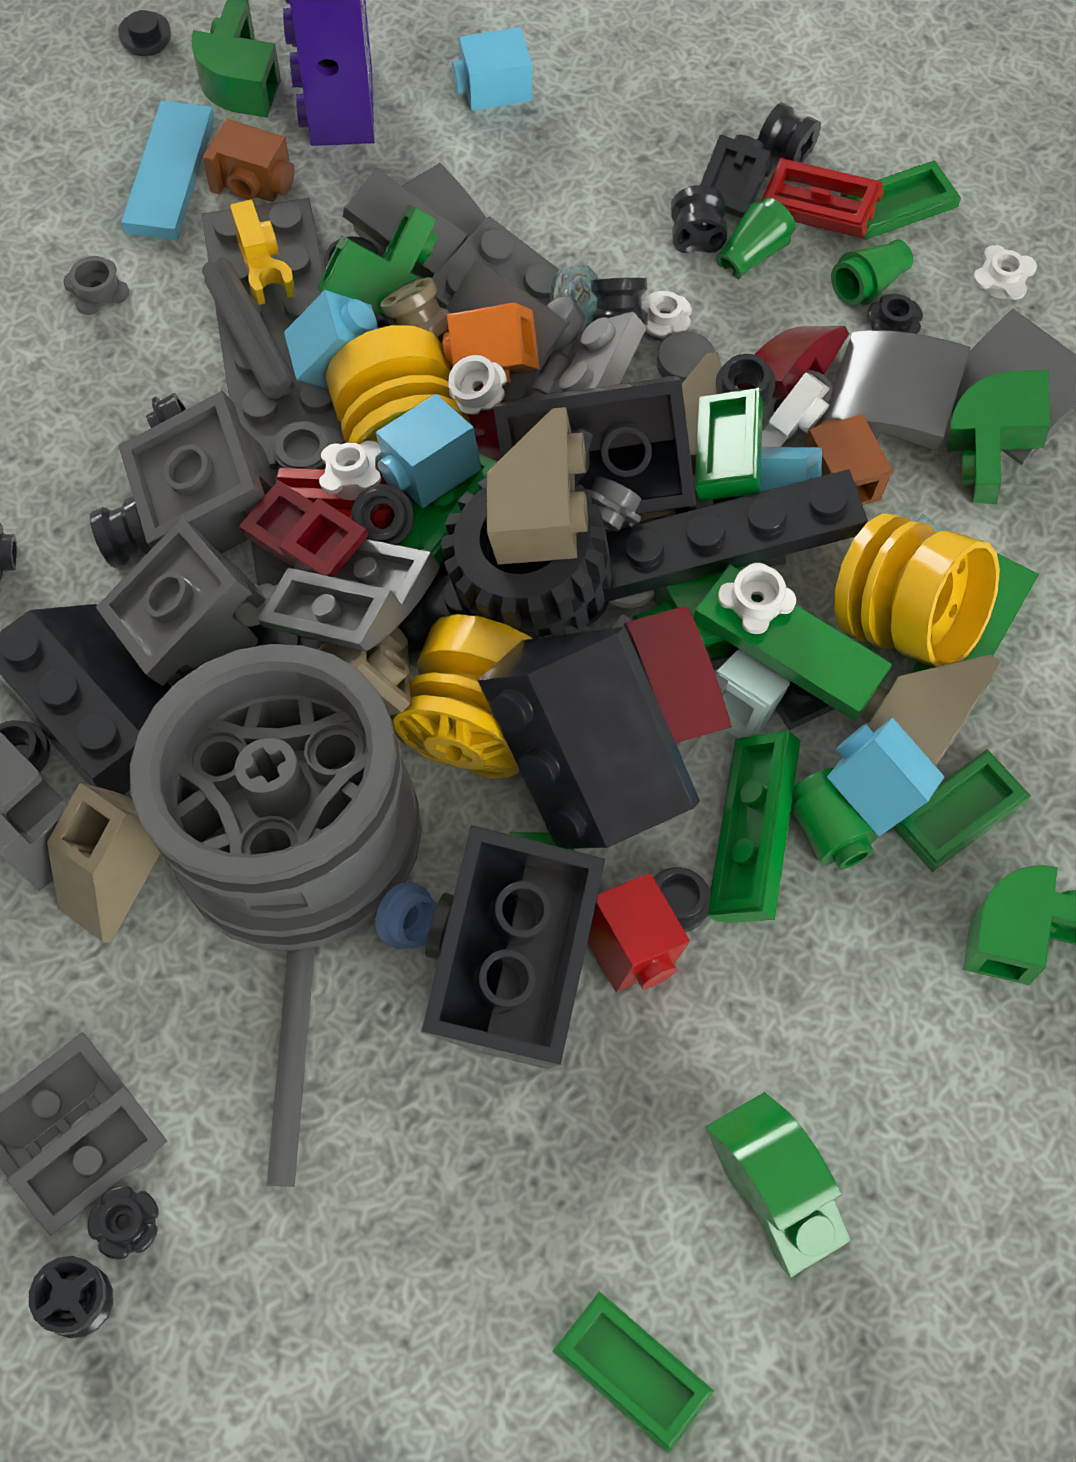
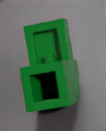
[191,0,281,118]
[317,204,438,316]
[948,370,1050,504]
[963,865,1076,985]
[705,1092,851,1277]

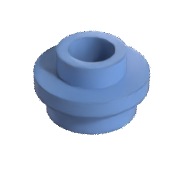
[375,882,437,949]

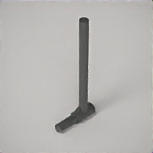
[266,947,315,1187]

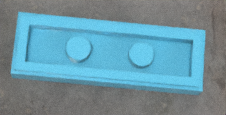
[121,100,215,240]

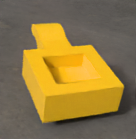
[230,199,295,305]

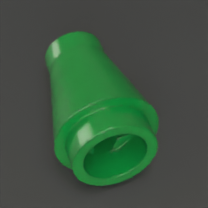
[716,198,796,280]
[831,239,913,305]

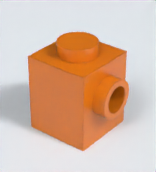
[443,302,540,388]

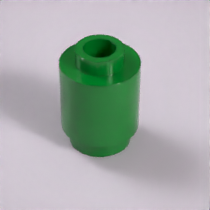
[792,768,878,870]

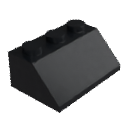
[494,376,696,514]
[0,604,172,794]
[477,626,700,849]
[421,825,605,1069]

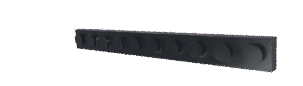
[248,469,868,654]

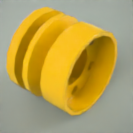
[325,325,471,472]
[834,513,1000,668]
[393,614,532,779]

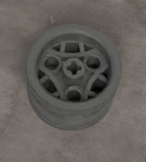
[130,644,422,951]

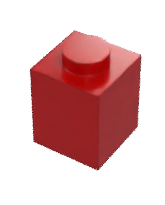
[588,873,690,992]

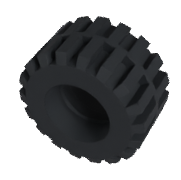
[442,478,612,639]

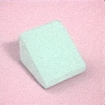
[717,650,790,738]

